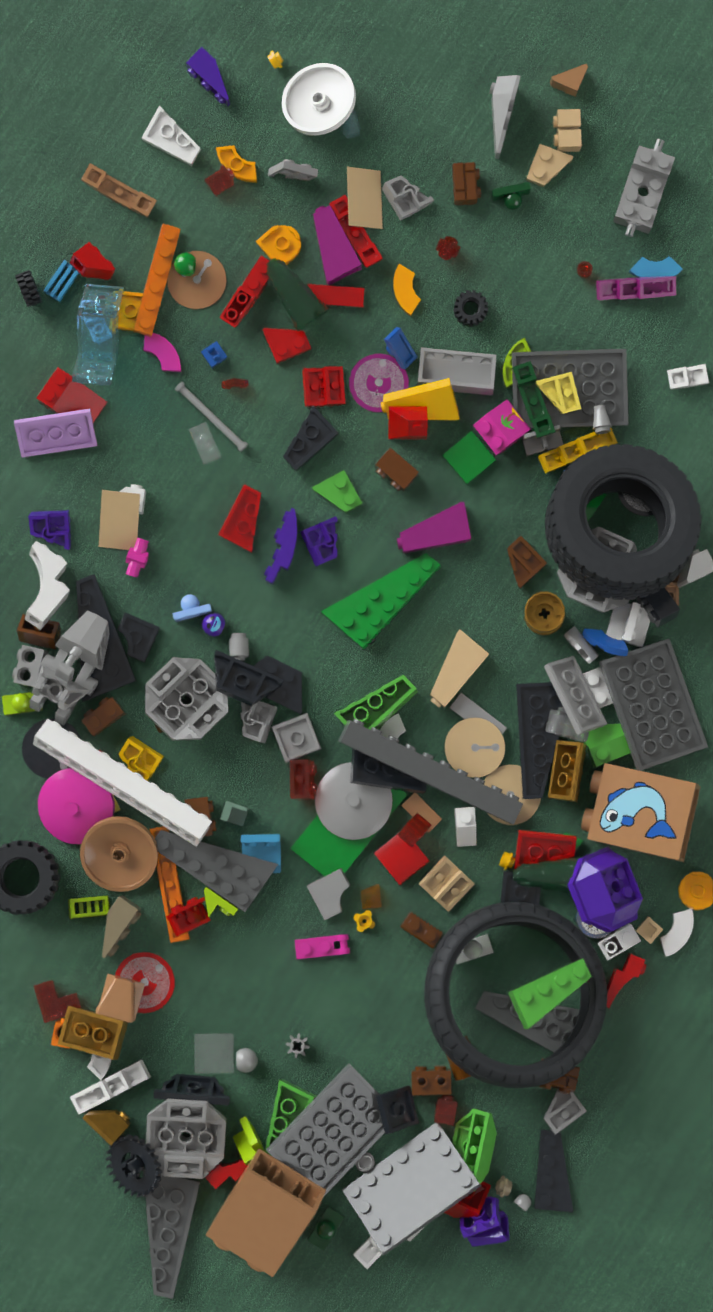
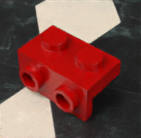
[166,897,211,937]

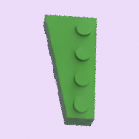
[334,675,418,730]
[508,959,591,1029]

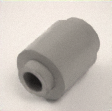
[229,633,249,661]

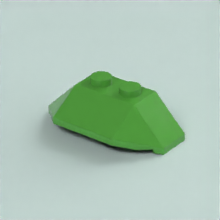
[452,1109,497,1191]

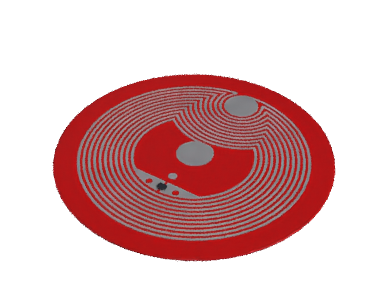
[115,952,175,1013]

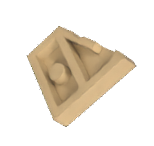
[526,144,574,187]

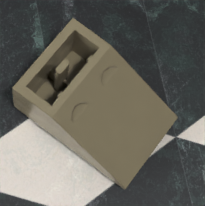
[102,895,142,958]

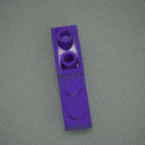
[264,508,297,585]

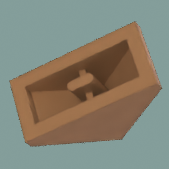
[550,64,588,97]

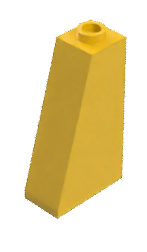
[381,378,459,420]

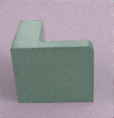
[220,801,249,826]

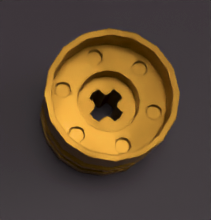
[525,592,565,635]

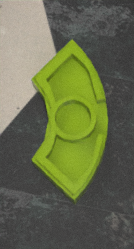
[503,338,531,389]

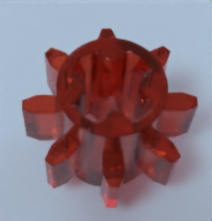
[436,236,460,260]

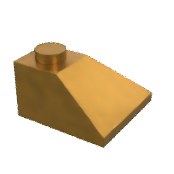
[83,1110,131,1145]

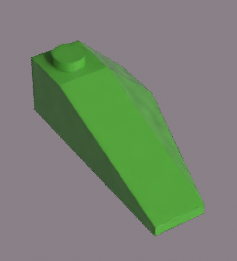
[580,723,631,767]

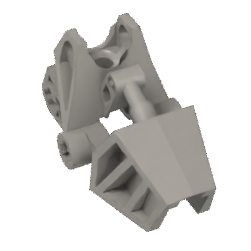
[29,610,110,726]

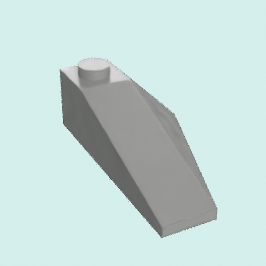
[489,75,521,159]

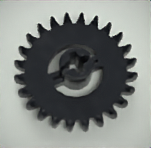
[105,1134,162,1198]

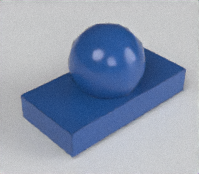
[384,327,417,369]

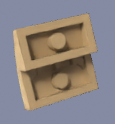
[418,855,475,912]

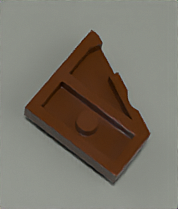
[507,536,547,589]

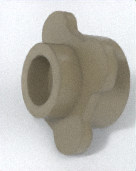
[495,1176,512,1197]

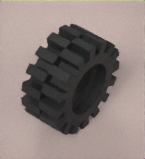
[15,270,42,307]
[454,290,488,327]

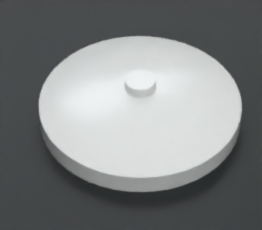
[282,63,356,135]

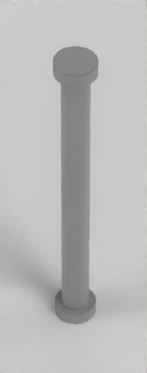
[175,382,248,452]

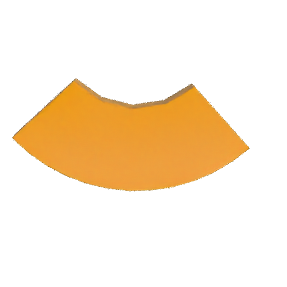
[216,145,257,182]
[393,264,421,316]

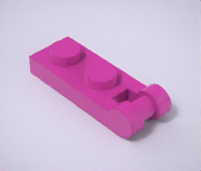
[295,934,350,959]

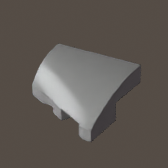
[382,175,434,221]
[563,626,599,664]
[241,701,277,743]

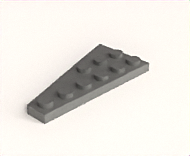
[155,830,278,912]

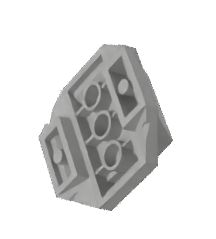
[557,527,637,613]
[145,657,228,741]
[146,1099,226,1179]

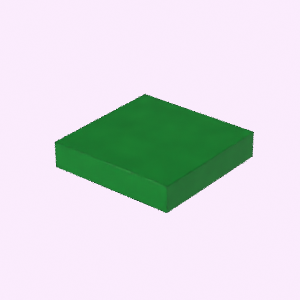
[442,431,496,485]

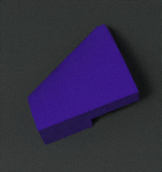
[28,510,71,550]
[300,516,337,567]

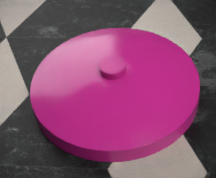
[38,768,115,844]

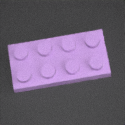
[14,409,97,457]

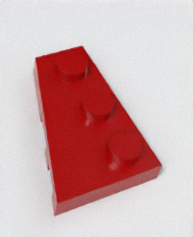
[218,484,261,553]
[514,830,577,869]

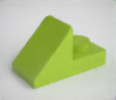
[204,887,239,917]

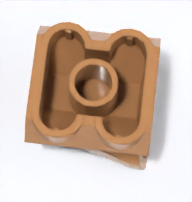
[95,974,145,1023]

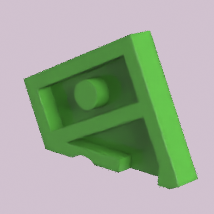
[312,470,362,513]

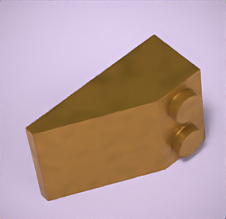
[58,1006,128,1060]

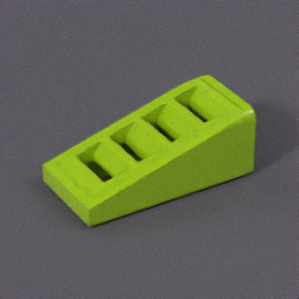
[68,896,109,919]

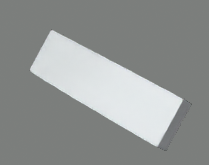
[70,1060,151,1114]

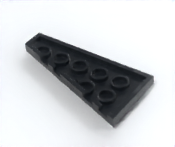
[76,574,136,702]
[516,682,565,799]

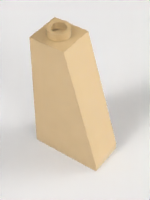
[430,630,489,708]

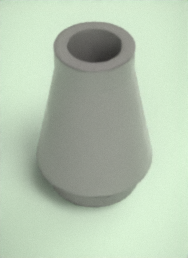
[593,405,612,434]

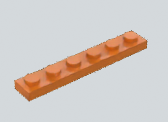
[133,223,181,337]

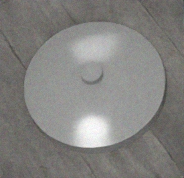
[315,762,392,840]

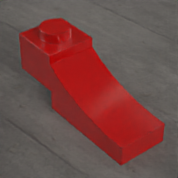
[607,953,647,1008]
[205,1159,248,1189]

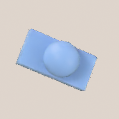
[172,594,212,622]

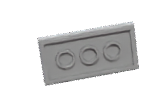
[544,656,607,735]

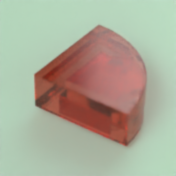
[222,378,248,389]

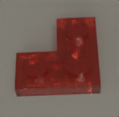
[34,979,82,1023]

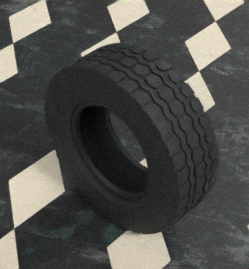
[545,444,701,600]

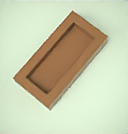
[401,793,442,833]

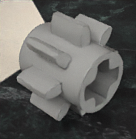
[285,1033,310,1058]

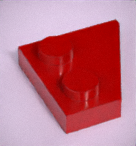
[262,328,311,364]

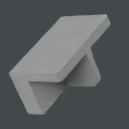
[521,425,563,457]

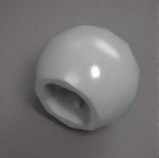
[236,1048,258,1073]

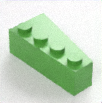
[265,1079,317,1157]

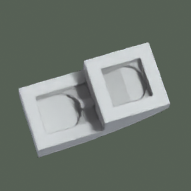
[667,364,709,389]

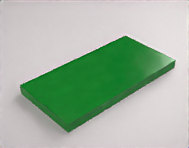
[290,789,407,876]

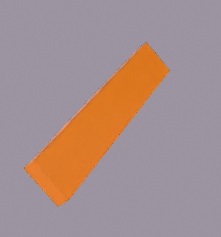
[150,826,190,943]

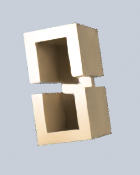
[553,109,582,152]

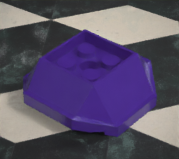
[568,846,643,933]

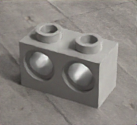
[12,645,49,688]

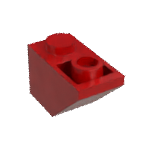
[70,242,115,280]

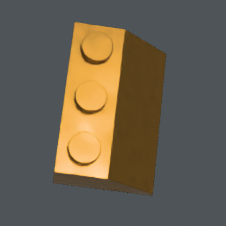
[548,740,586,802]

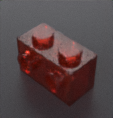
[290,759,317,800]

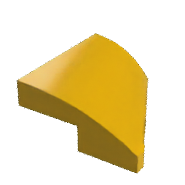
[119,736,164,781]

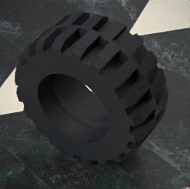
[0,840,60,915]

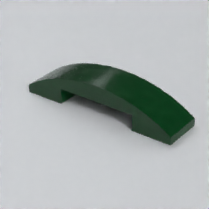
[512,361,555,439]

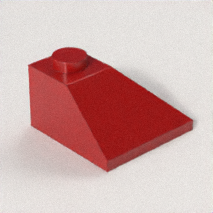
[388,406,428,439]
[444,1181,491,1218]

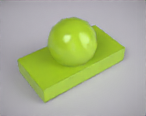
[2,692,43,715]

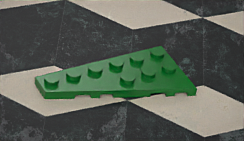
[321,553,441,650]

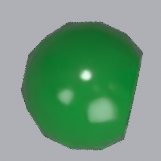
[174,252,196,277]

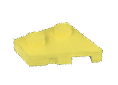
[535,372,581,414]

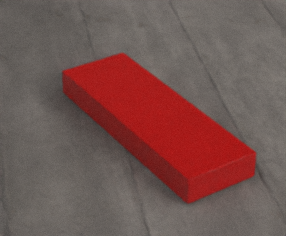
[307,284,365,307]

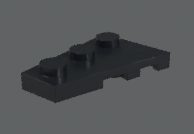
[283,406,339,472]

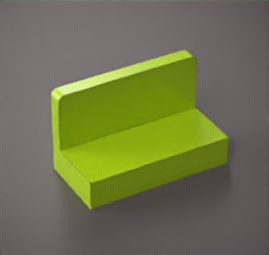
[233,1116,265,1165]

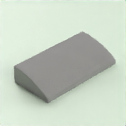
[417,347,496,396]

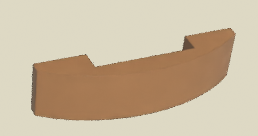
[81,163,157,217]

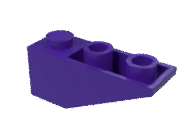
[186,47,230,106]

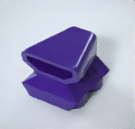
[460,1197,509,1247]

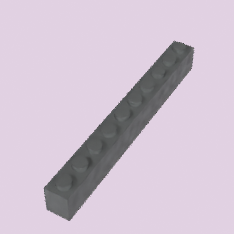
[338,719,523,825]

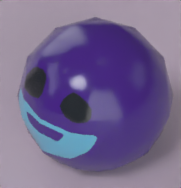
[202,612,226,637]

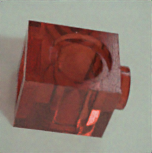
[398,812,432,847]
[434,1095,458,1126]

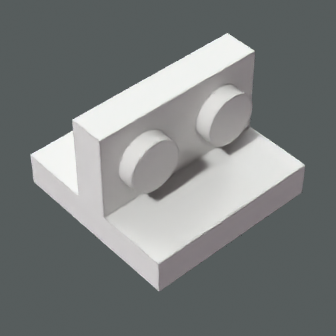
[606,602,650,648]

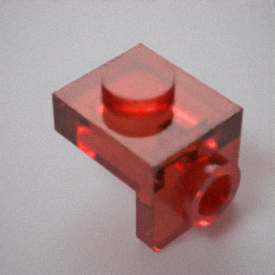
[205,164,235,197]

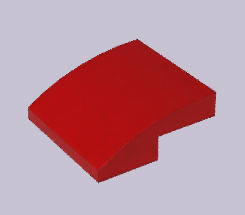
[302,366,345,407]
[374,829,430,885]

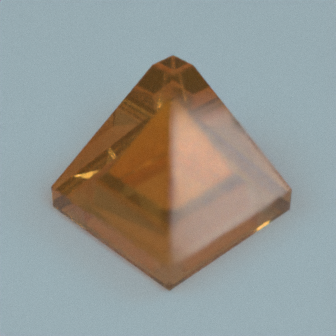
[361,884,381,909]

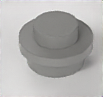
[355,1152,375,1172]

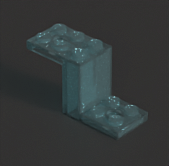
[72,284,124,385]

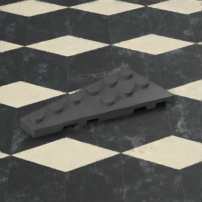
[474,991,579,1066]
[143,1168,200,1299]

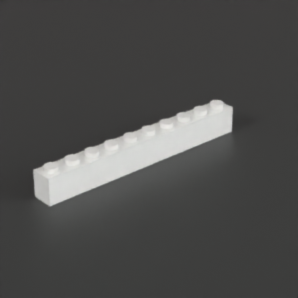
[33,719,212,847]

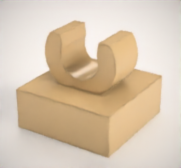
[635,916,663,944]

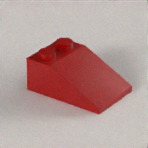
[36,367,108,423]

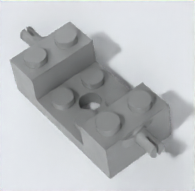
[613,139,675,237]

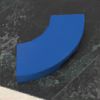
[582,629,628,656]

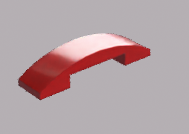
[329,195,383,268]

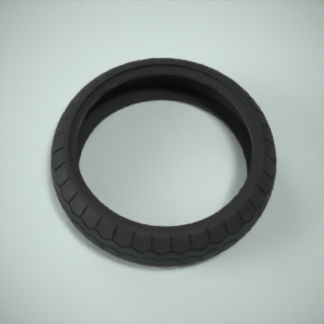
[424,902,607,1088]

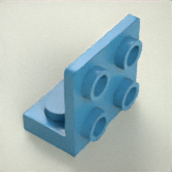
[241,834,281,873]

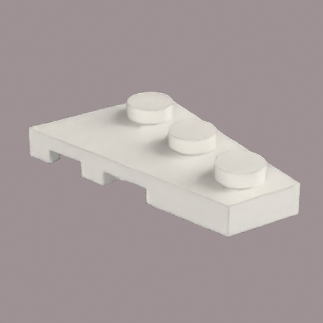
[142,105,201,166]

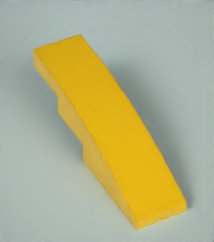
[538,428,618,474]

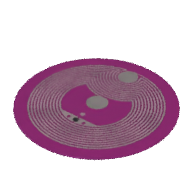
[349,354,409,412]

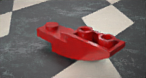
[219,255,277,328]

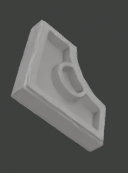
[307,868,350,920]

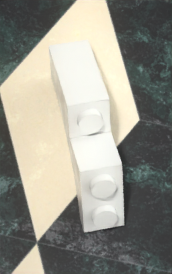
[25,541,70,630]

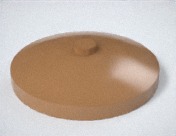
[80,816,158,892]

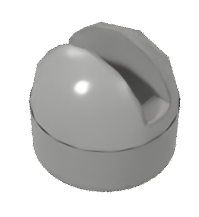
[514,1194,531,1211]

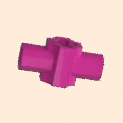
[126,538,149,578]

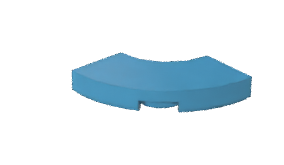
[629,256,683,278]

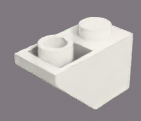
[597,923,641,961]

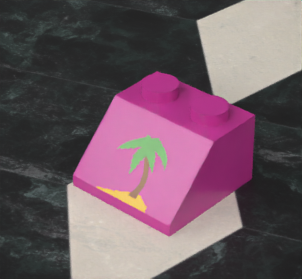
[473,399,531,455]

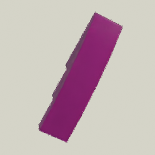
[596,276,676,300]

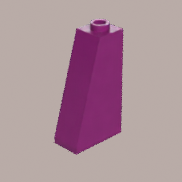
[313,205,362,285]
[397,502,471,554]

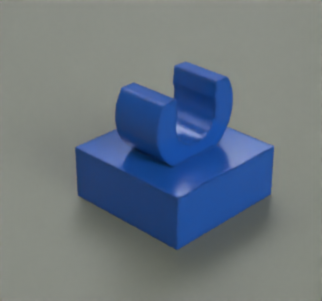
[201,341,227,368]

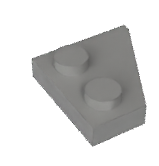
[268,159,318,181]
[543,1090,586,1134]

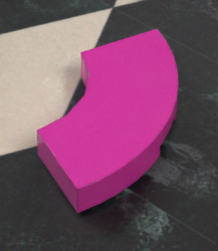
[144,333,181,372]

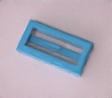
[43,260,79,302]

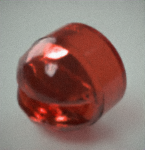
[577,261,593,278]

